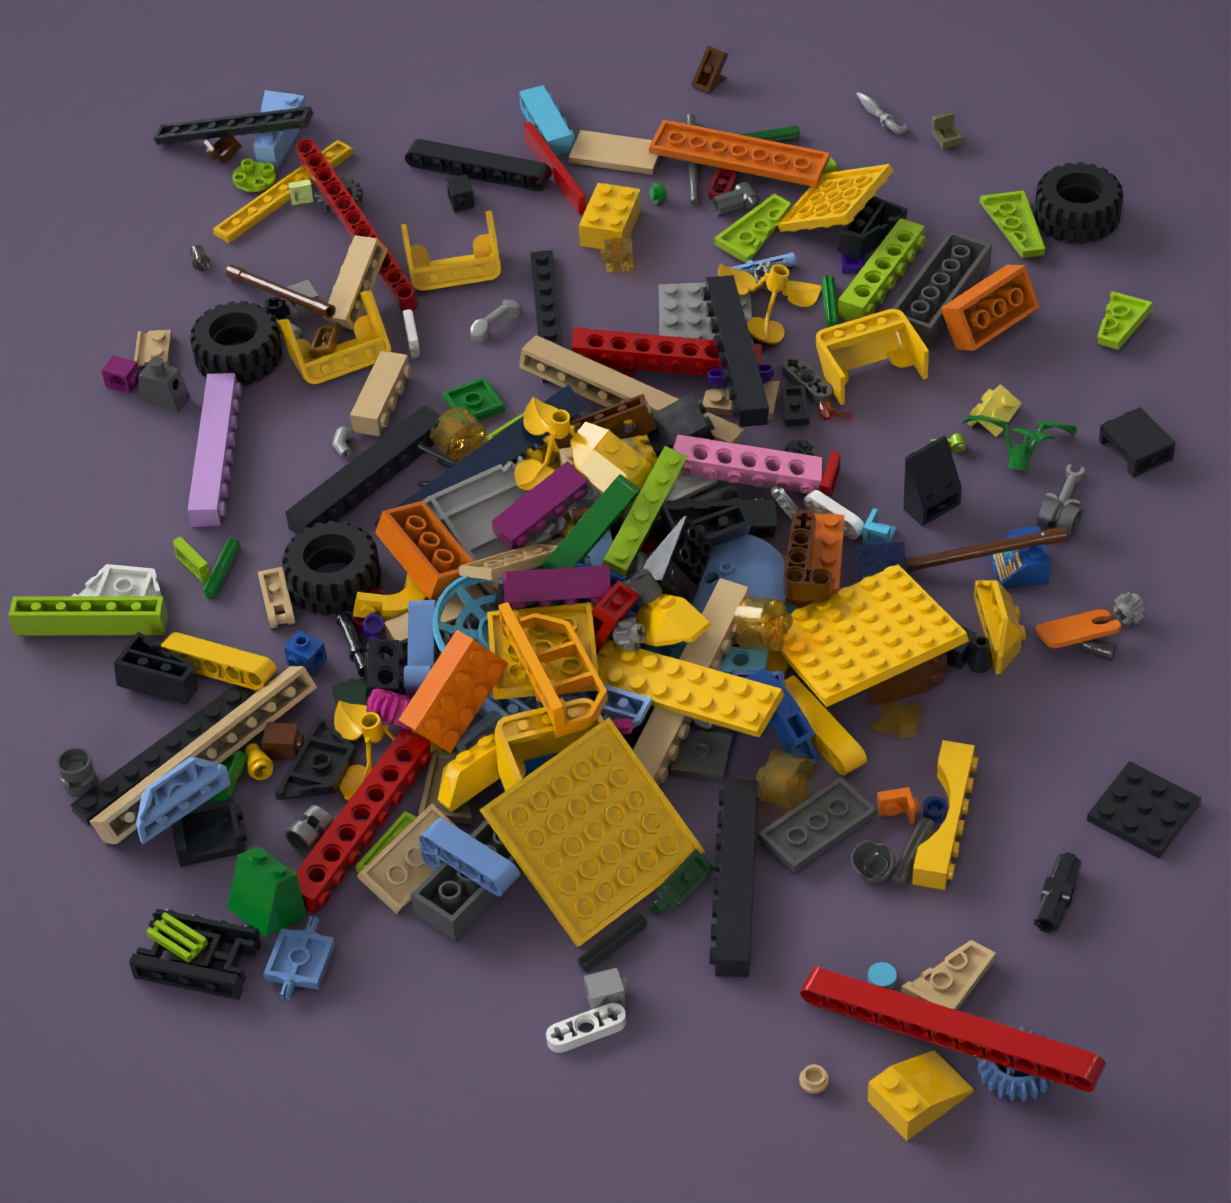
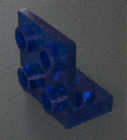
[853,542,907,583]

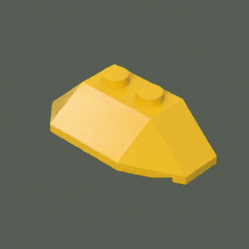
[570,422,653,499]
[974,580,1026,674]
[635,594,712,646]
[438,733,524,812]

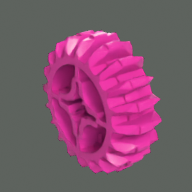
[366,689,415,731]

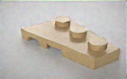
[703,381,780,420]
[901,940,996,1010]

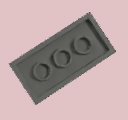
[758,776,877,873]

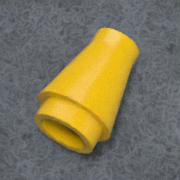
[245,743,274,781]

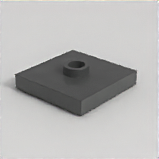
[670,729,733,782]

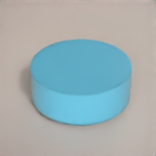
[868,962,897,990]

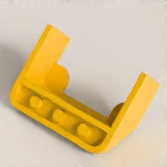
[401,210,501,291]
[278,290,391,384]
[816,309,929,405]
[495,698,603,791]

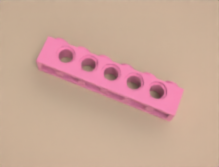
[673,435,822,495]

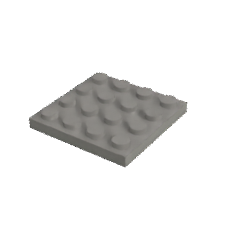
[659,283,753,344]

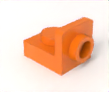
[877,787,919,824]

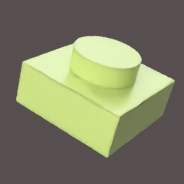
[288,179,314,205]

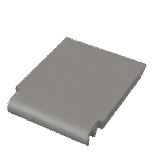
[423,456,568,561]

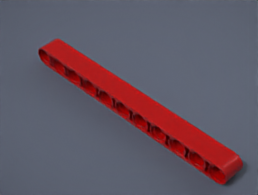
[296,139,419,312]
[800,967,1105,1092]

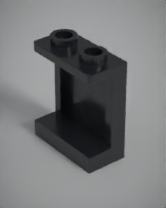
[647,393,715,458]
[1099,407,1176,478]
[172,796,248,867]

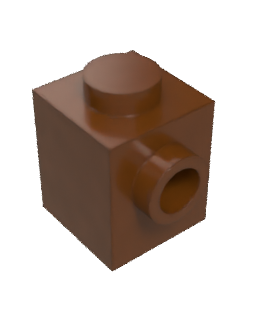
[262,722,304,761]

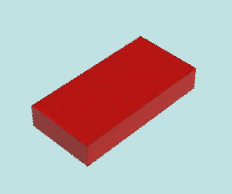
[820,451,841,498]

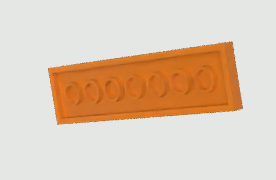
[649,119,830,187]

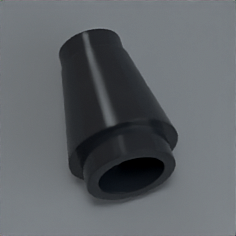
[967,636,993,673]

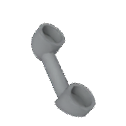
[470,299,522,342]

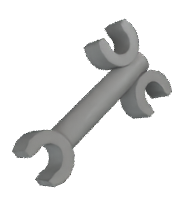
[1042,464,1085,507]

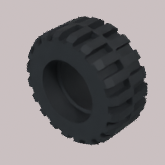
[1035,162,1123,244]
[190,301,283,385]
[282,521,381,615]

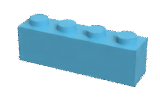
[519,85,575,156]

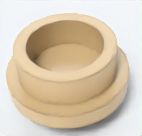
[799,1065,829,1094]

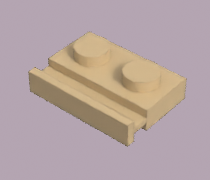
[134,330,172,367]

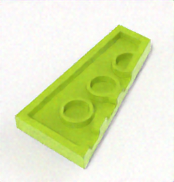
[980,190,1045,258]
[714,193,791,263]

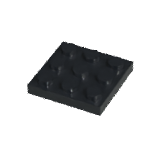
[1087,761,1201,858]

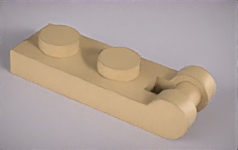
[258,567,296,629]

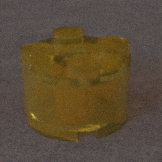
[430,406,486,462]
[734,597,793,651]
[756,748,814,809]

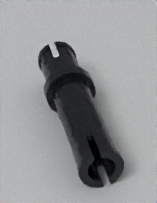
[336,613,366,677]

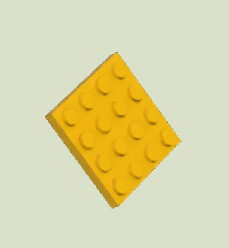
[777,164,894,232]
[487,602,599,700]

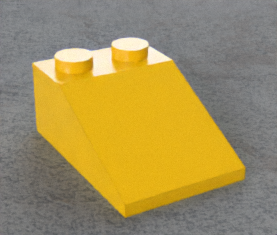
[868,1050,974,1141]

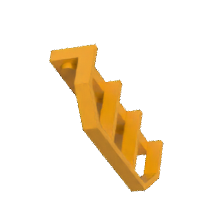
[498,602,608,738]

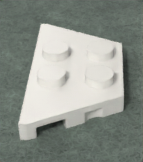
[72,564,161,596]

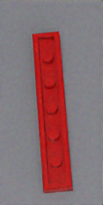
[523,122,586,215]

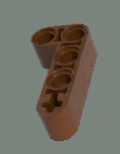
[783,510,833,603]

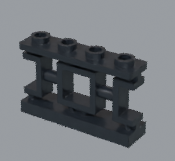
[129,908,262,1000]

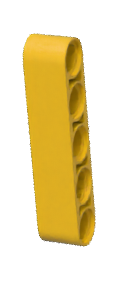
[161,632,277,690]
[784,675,867,776]

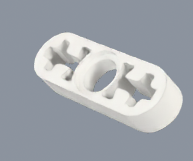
[804,490,864,540]
[546,1003,626,1053]

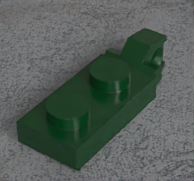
[649,849,715,916]

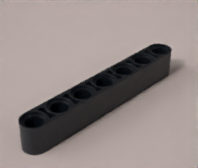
[405,139,552,191]

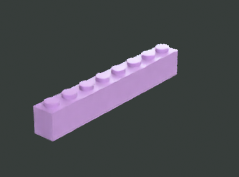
[188,373,242,527]

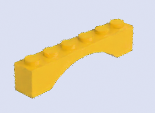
[912,740,979,890]

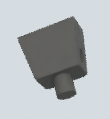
[139,357,190,413]

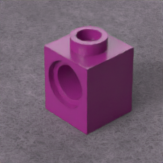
[101,355,140,394]

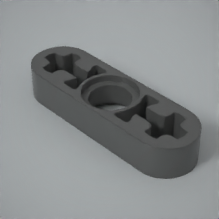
[782,356,833,405]

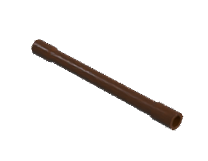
[226,265,336,318]
[890,526,1069,573]

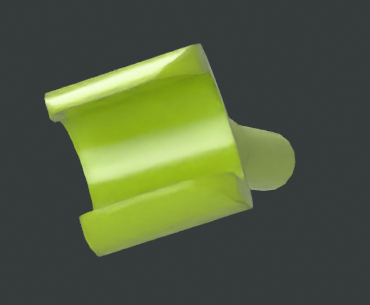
[930,433,965,453]

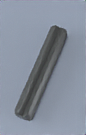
[891,817,934,886]

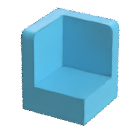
[863,508,896,551]

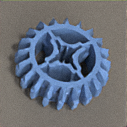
[977,1025,1053,1102]

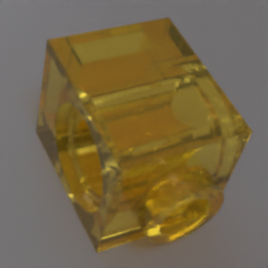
[601,238,633,271]

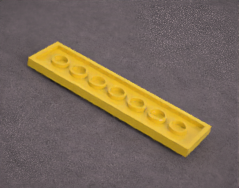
[597,640,784,738]

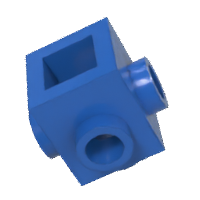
[284,631,327,676]

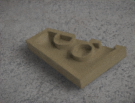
[418,750,472,824]

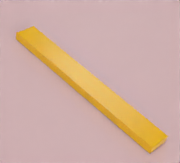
[213,140,354,244]

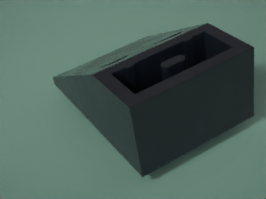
[903,435,962,527]
[643,516,714,605]

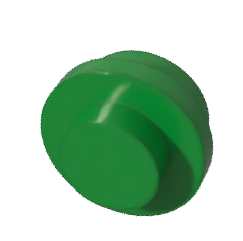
[649,182,667,204]

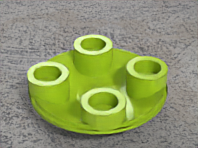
[232,158,276,192]

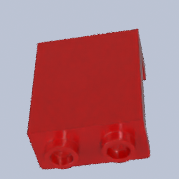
[591,580,640,655]

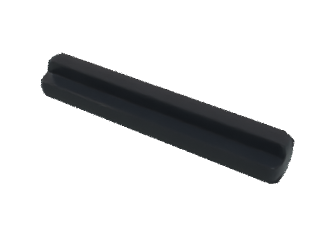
[578,913,647,972]

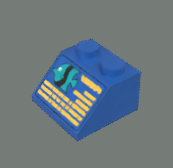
[989,526,1051,589]

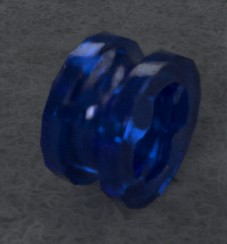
[922,796,948,824]

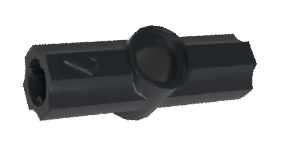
[1034,852,1082,933]

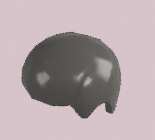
[851,839,896,883]

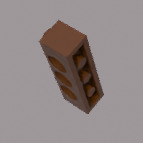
[555,394,656,449]

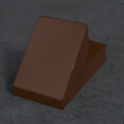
[691,46,729,93]

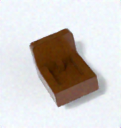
[203,136,242,164]

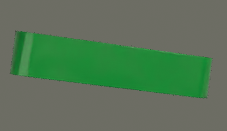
[542,474,640,569]

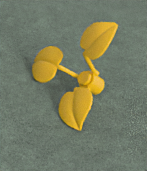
[718,263,822,345]
[514,397,576,491]
[334,701,444,801]

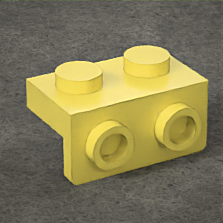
[968,384,1022,437]

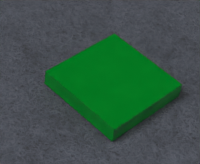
[442,377,505,427]

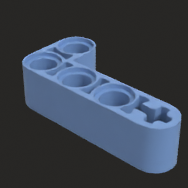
[404,600,437,698]
[419,818,520,896]

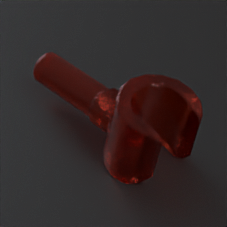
[818,401,853,420]

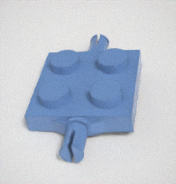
[264,916,336,1001]

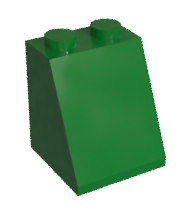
[227,846,306,937]

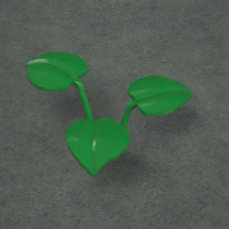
[962,415,1077,471]

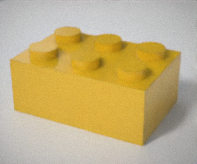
[579,183,642,253]

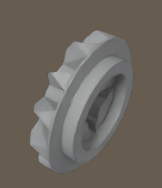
[771,486,800,519]

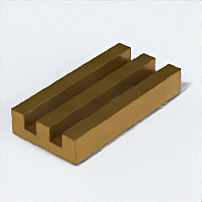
[309,323,342,359]

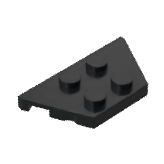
[275,717,357,800]

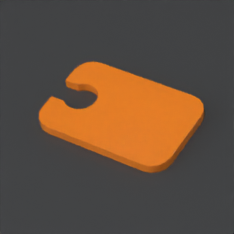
[1035,609,1122,648]

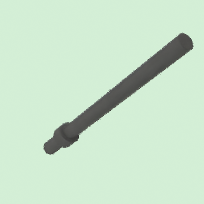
[686,113,699,206]

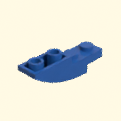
[745,668,820,773]

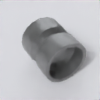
[1037,497,1083,539]
[285,805,334,856]

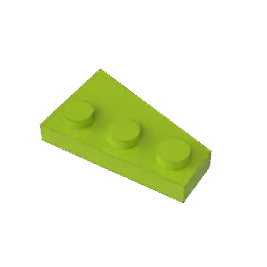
[1097,291,1153,350]

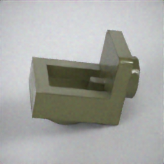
[932,112,963,149]

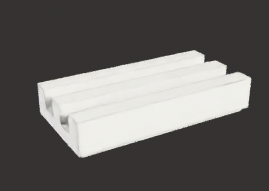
[403,309,420,358]

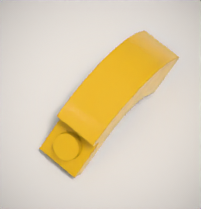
[353,573,429,627]

